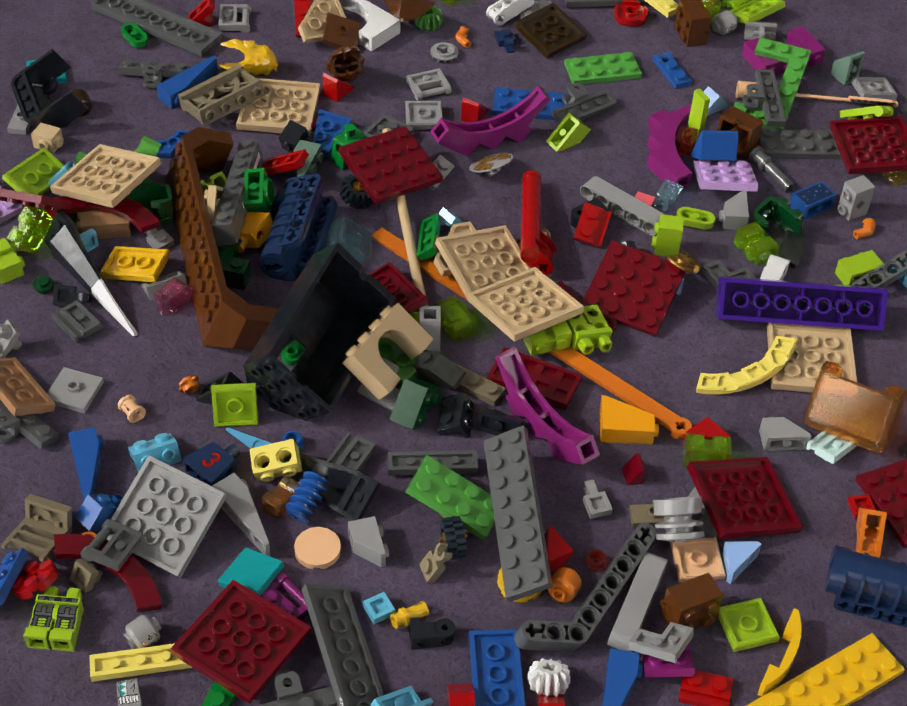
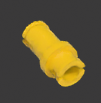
[390,601,429,629]

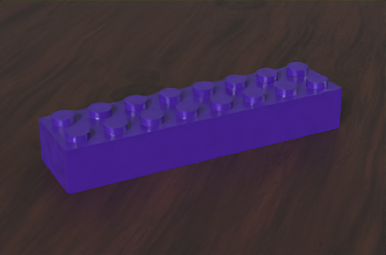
[715,276,888,331]

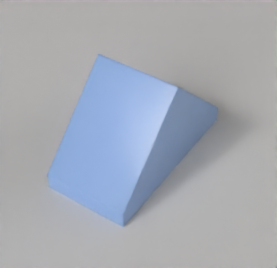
[704,86,731,116]
[722,541,761,584]

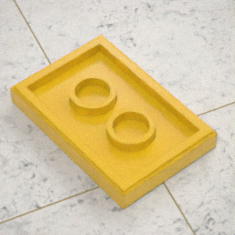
[99,246,171,282]

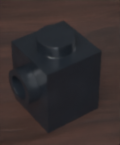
[279,119,308,152]

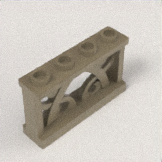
[178,64,265,126]

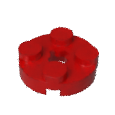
[614,0,648,26]
[11,560,58,600]

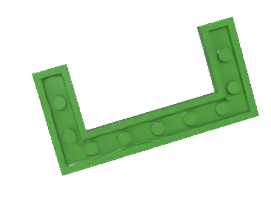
[734,37,811,129]

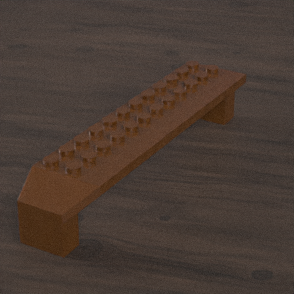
[165,127,279,350]

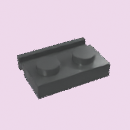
[51,300,102,343]
[327,432,376,472]

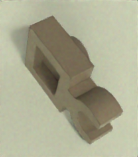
[419,543,452,583]

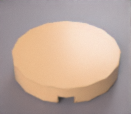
[294,527,341,569]

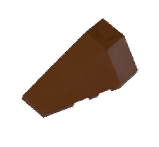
[383,0,435,23]

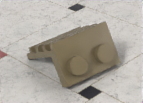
[1,494,72,562]

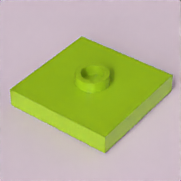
[211,383,258,427]
[718,598,780,652]

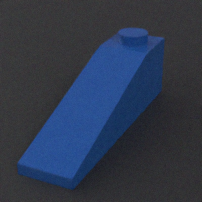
[157,55,218,109]
[68,427,104,500]
[602,648,643,706]

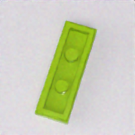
[687,88,710,142]

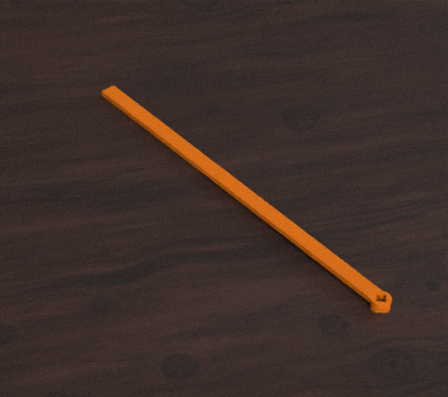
[371,227,692,440]

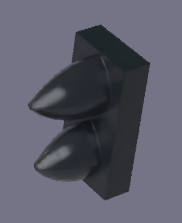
[476,407,523,436]

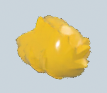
[219,39,278,76]

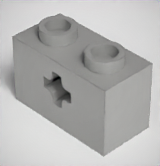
[837,175,875,221]

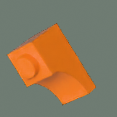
[855,507,887,558]

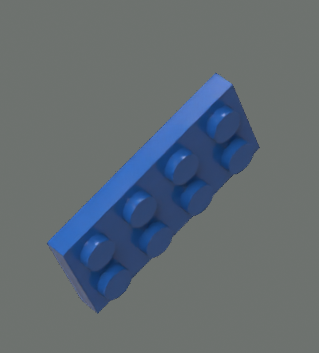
[492,88,566,121]
[469,629,525,706]

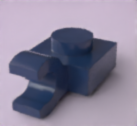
[494,29,516,53]

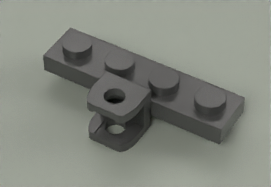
[117,59,192,88]
[742,69,786,127]
[551,82,617,125]
[0,400,59,449]
[388,450,478,475]
[257,671,338,706]

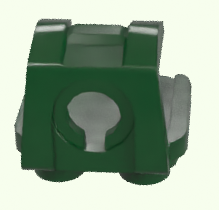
[126,182,174,226]
[754,196,804,240]

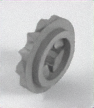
[430,42,458,63]

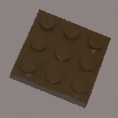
[514,3,587,59]

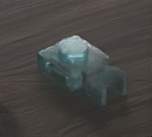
[654,179,683,212]

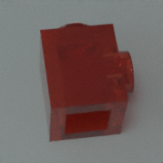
[675,125,698,156]

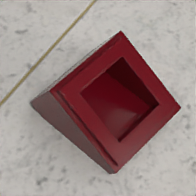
[622,453,646,485]

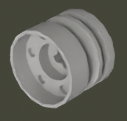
[653,497,704,542]

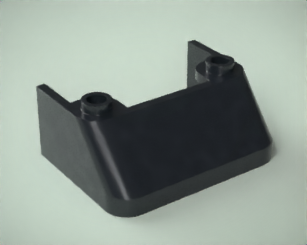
[11,48,89,128]

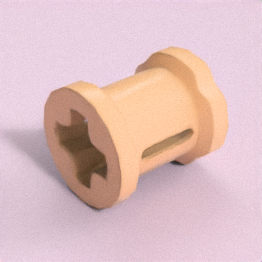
[118,395,146,423]

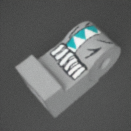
[117,678,142,706]

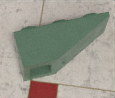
[293,140,324,177]

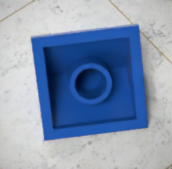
[691,130,738,161]

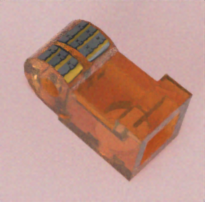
[261,476,300,520]

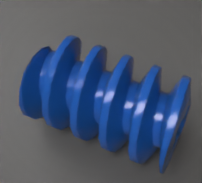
[285,471,329,524]

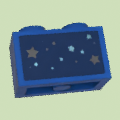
[790,181,837,220]

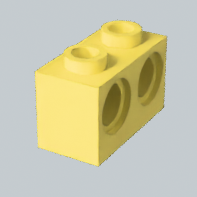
[250,439,302,482]

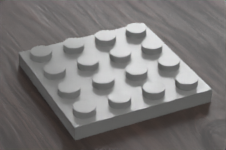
[106,455,228,578]

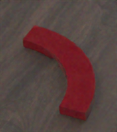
[56,196,160,233]
[54,534,162,612]

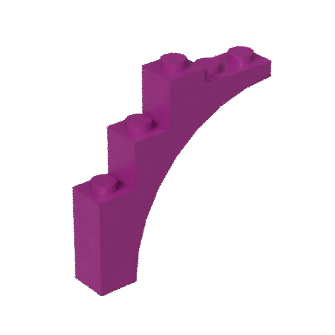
[430,86,551,156]
[647,103,692,192]
[495,348,600,465]

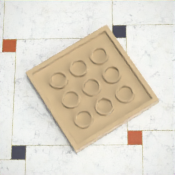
[236,78,321,136]
[50,144,161,208]
[435,225,531,303]
[467,267,584,342]
[767,322,858,396]

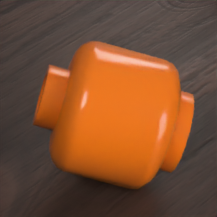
[547,567,582,603]

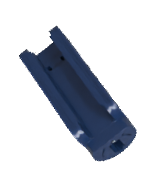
[259,173,338,281]
[825,545,907,628]

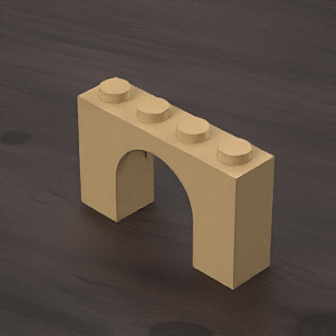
[343,303,433,400]

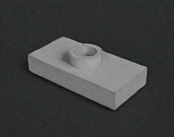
[7,105,30,135]

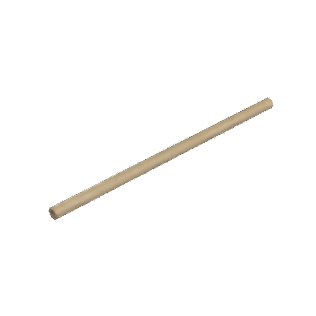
[382,128,428,309]

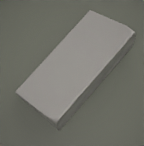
[141,271,188,301]

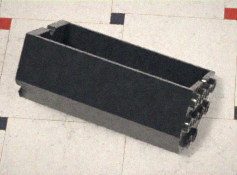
[243,242,396,421]

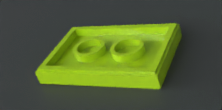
[730,0,785,24]
[2,148,64,196]

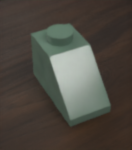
[831,51,865,85]

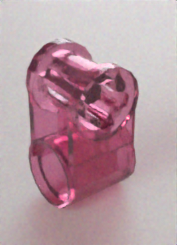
[154,278,193,316]

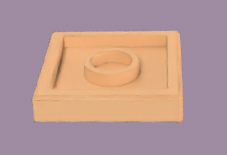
[670,537,726,582]

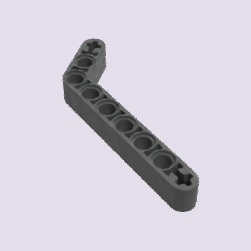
[514,523,656,652]

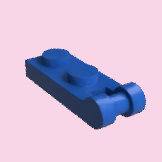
[653,51,692,89]

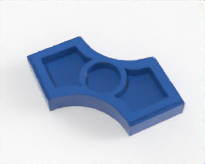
[156,130,190,159]

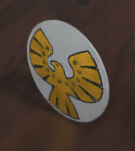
[469,153,513,177]

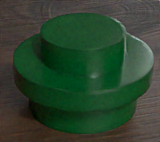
[33,276,54,294]

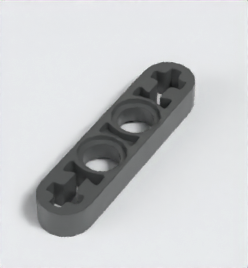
[851,250,907,288]

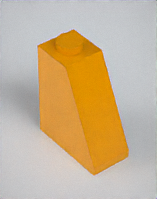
[600,395,659,445]

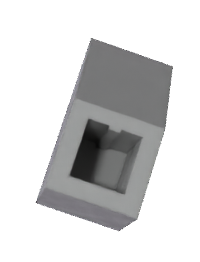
[419,306,441,353]
[348,516,389,567]

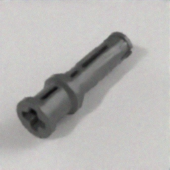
[749,146,795,193]

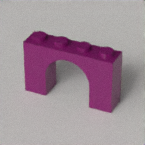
[742,26,826,76]

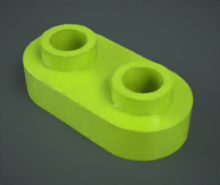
[676,207,715,230]

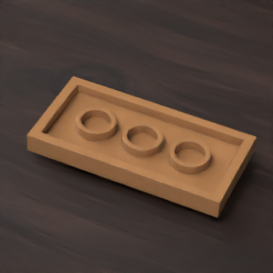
[0,357,56,416]

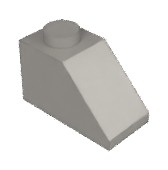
[719,191,749,230]
[759,417,811,451]

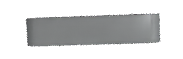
[580,176,663,236]
[607,552,668,652]

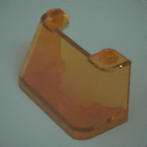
[803,360,907,452]

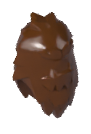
[325,45,365,82]

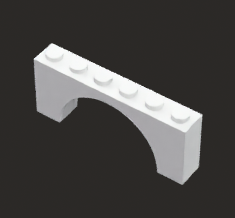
[312,0,400,51]

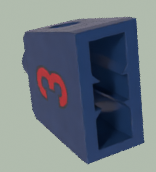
[183,442,240,486]

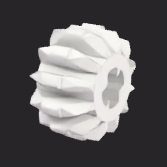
[528,658,571,697]

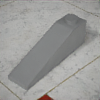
[212,473,270,556]

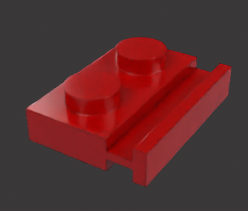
[573,202,612,248]
[678,670,733,706]

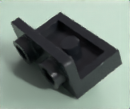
[437,392,475,438]

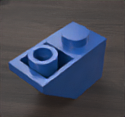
[75,493,124,531]

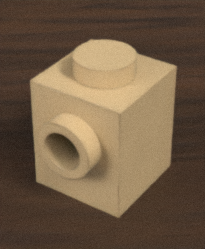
[31,123,64,153]

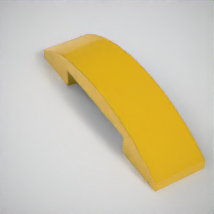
[757,608,802,697]

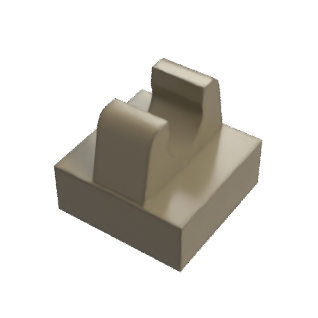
[69,558,103,593]

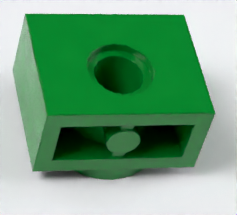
[243,168,274,215]

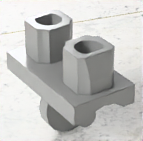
[744,21,777,41]
[0,319,22,359]

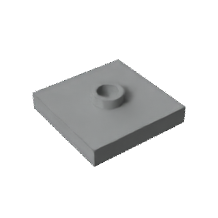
[851,77,897,100]
[405,101,443,130]
[47,367,104,414]

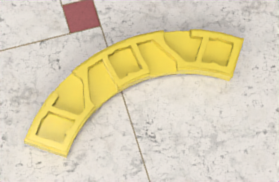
[696,336,797,394]

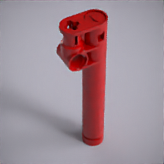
[520,170,557,276]

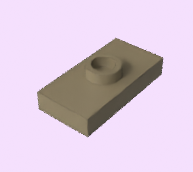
[629,504,665,528]

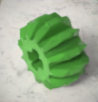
[415,6,443,32]

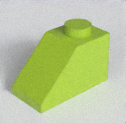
[546,113,591,152]

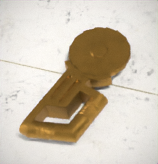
[667,250,701,274]

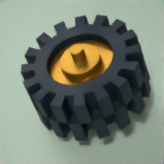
[340,174,373,209]
[439,516,467,560]

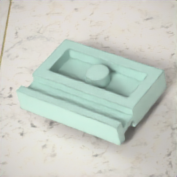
[806,424,859,464]

